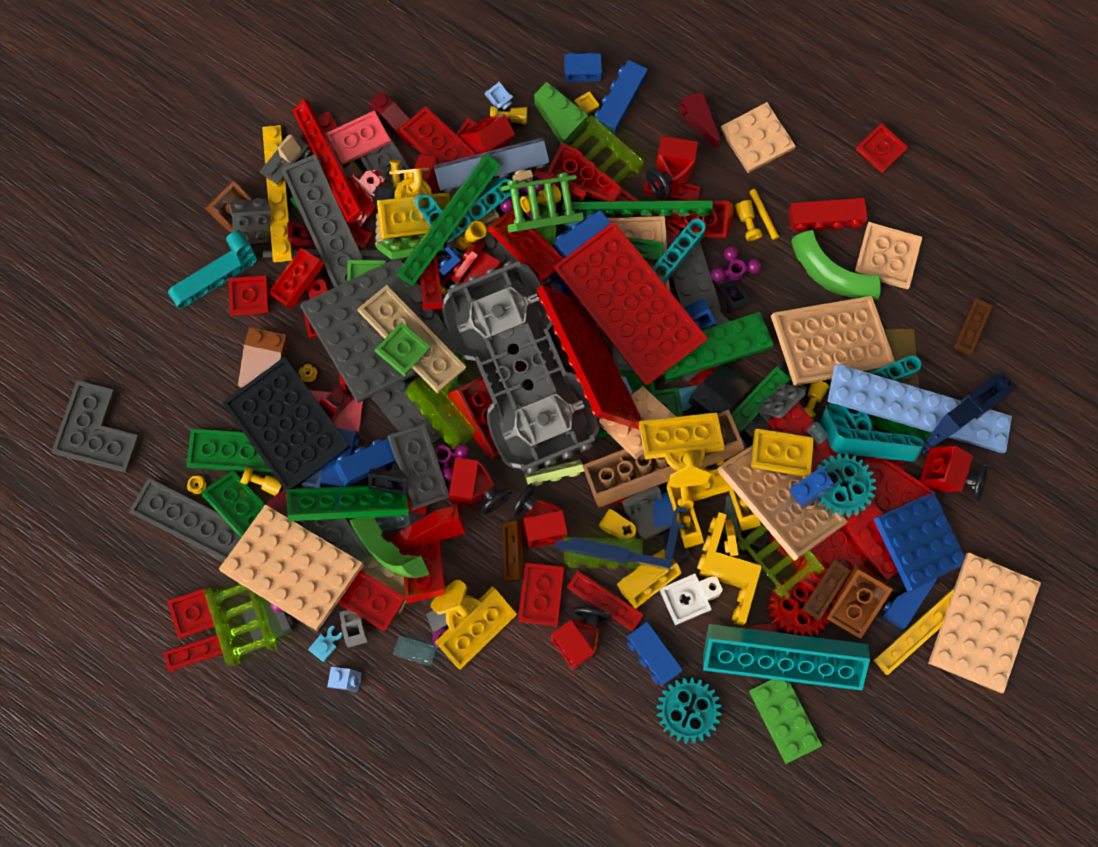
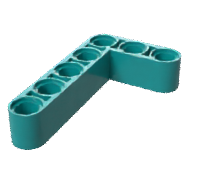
[413,177,512,242]
[652,219,705,285]
[168,230,257,309]
[836,356,921,431]
[820,404,924,462]

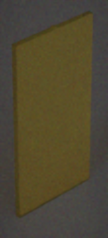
[884,329,919,387]

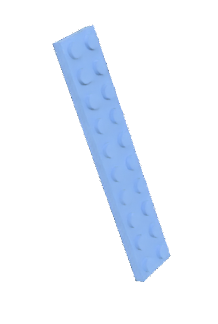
[828,364,1012,453]

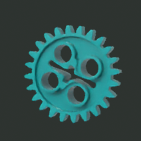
[816,453,876,517]
[656,678,722,744]

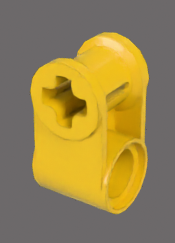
[598,509,636,542]

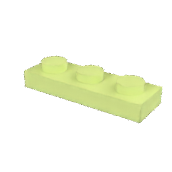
[524,459,584,486]

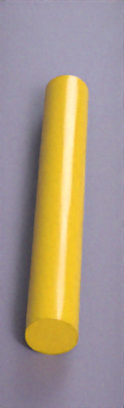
[749,189,779,240]

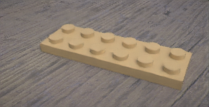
[358,285,466,394]

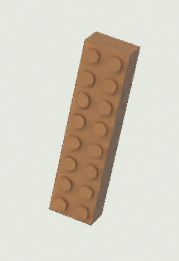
[582,410,744,508]

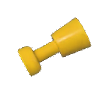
[490,106,527,125]
[520,184,561,213]
[734,200,763,241]
[455,221,487,251]
[803,381,829,421]
[240,466,281,496]

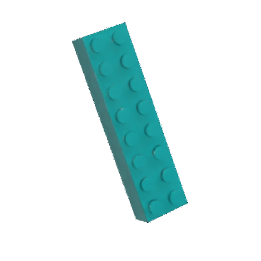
[703,624,870,691]

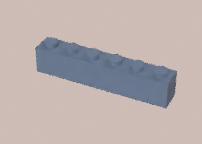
[434,138,549,192]

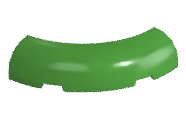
[791,230,880,300]
[349,517,429,578]

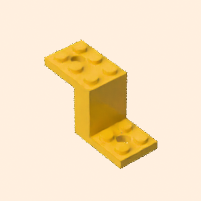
[697,512,762,628]

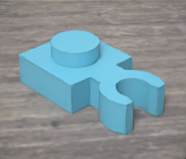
[308,626,343,662]

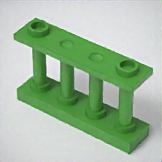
[501,173,584,233]

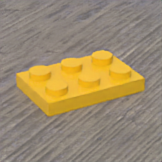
[751,429,813,477]

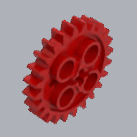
[767,577,831,637]

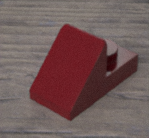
[287,221,317,249]
[319,387,352,422]

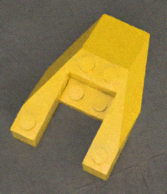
[667,456,761,548]

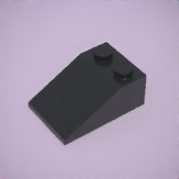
[688,363,754,414]

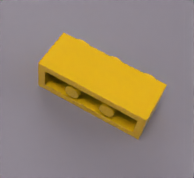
[617,549,681,609]

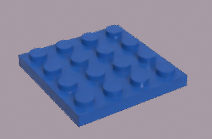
[874,492,965,591]

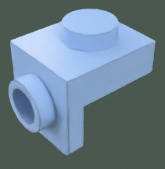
[485,82,513,111]
[327,667,362,692]

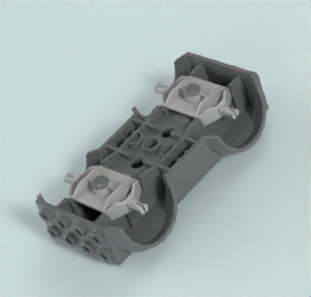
[442,260,600,475]

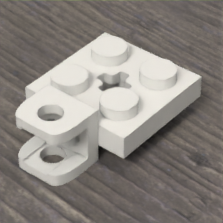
[659,574,723,626]

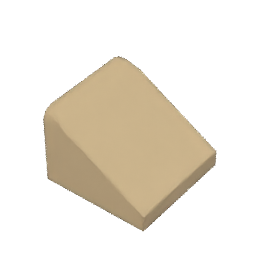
[278,135,301,163]

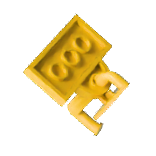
[377,160,450,239]
[639,413,724,509]
[431,580,517,670]

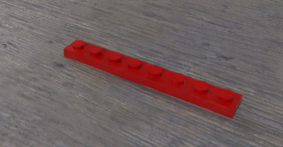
[292,99,364,223]

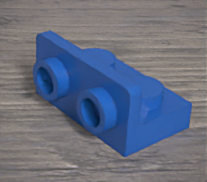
[438,246,460,276]

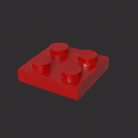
[856,123,908,174]
[228,275,269,316]
[167,588,218,639]

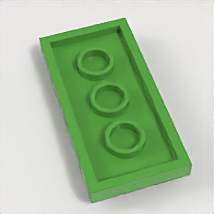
[749,679,822,764]

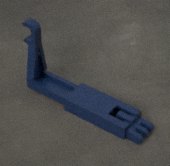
[918,372,1015,458]
[556,507,688,571]

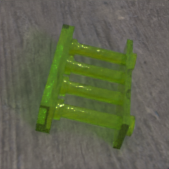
[562,115,644,184]
[736,524,824,600]
[204,584,277,666]

